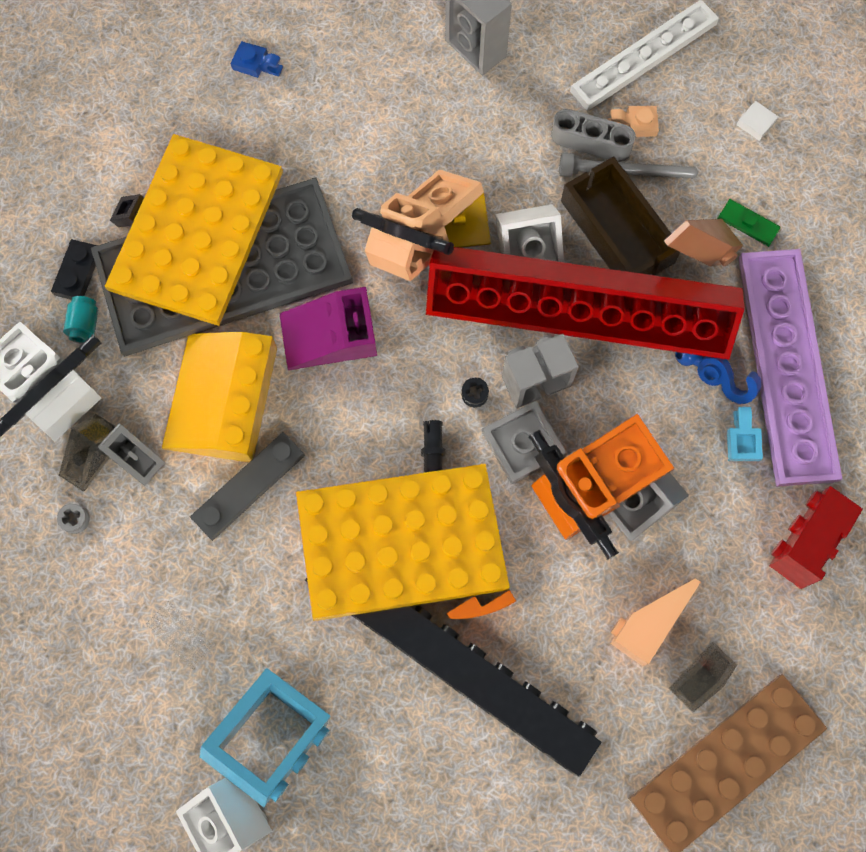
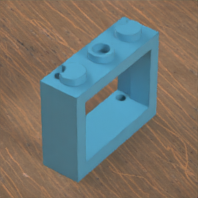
[199,668,330,807]

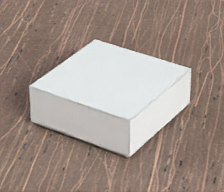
[737,101,779,141]

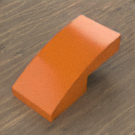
[446,590,516,619]

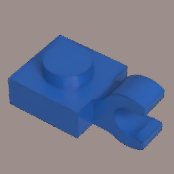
[230,41,283,78]

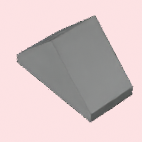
[98,423,165,486]

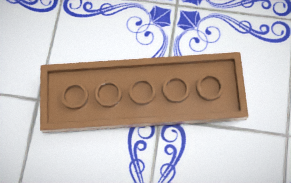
[628,674,827,852]

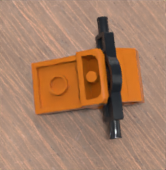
[528,413,674,560]

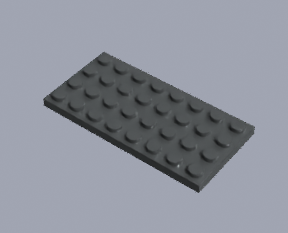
[91,178,353,357]

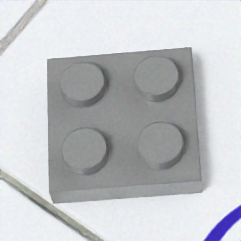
[482,401,567,485]

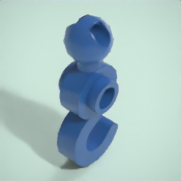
[675,352,762,404]

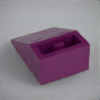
[279,287,377,370]

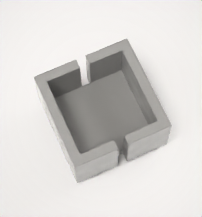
[502,334,579,408]

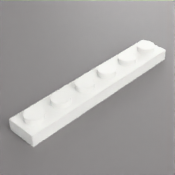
[570,0,719,112]

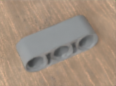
[551,109,636,162]

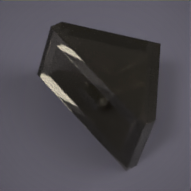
[668,642,737,712]

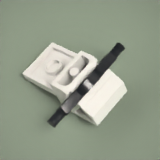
[0,322,102,442]

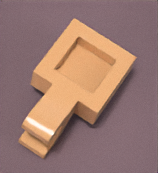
[607,106,659,137]

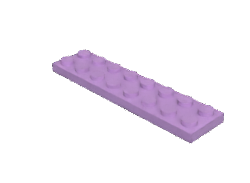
[738,249,842,487]

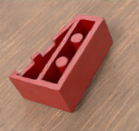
[769,486,863,589]

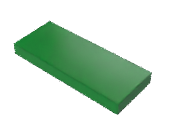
[718,199,781,247]

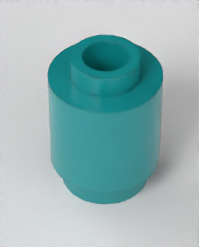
[63,296,98,343]

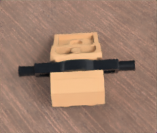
[352,169,484,281]

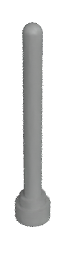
[559,153,698,179]

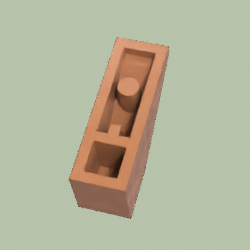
[664,219,743,267]

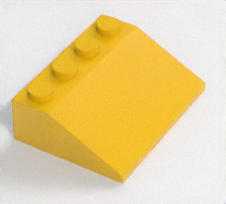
[162,332,277,463]

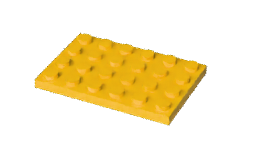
[105,134,283,326]
[296,464,510,621]

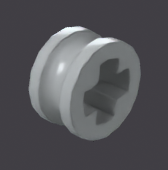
[57,503,90,534]

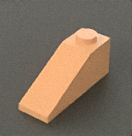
[610,578,701,666]

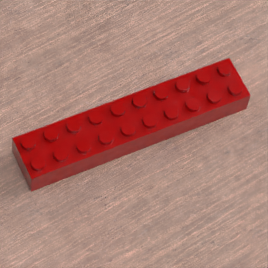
[426,247,745,360]

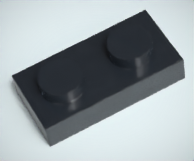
[51,239,98,300]

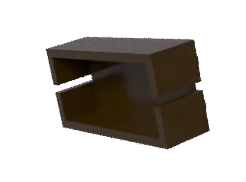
[561,156,680,275]

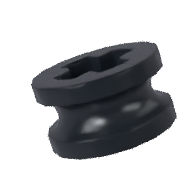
[461,377,489,408]

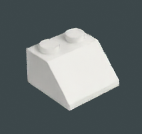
[495,204,565,263]
[176,778,273,852]

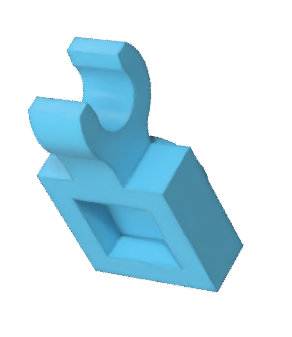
[727,407,763,462]

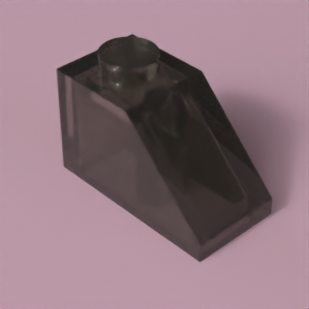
[59,414,116,491]

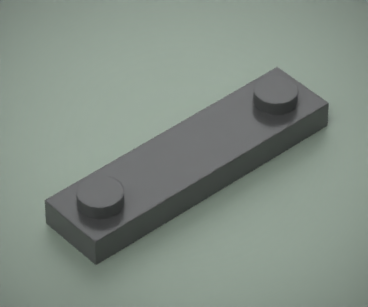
[190,432,305,541]

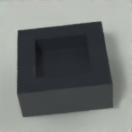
[110,194,144,227]

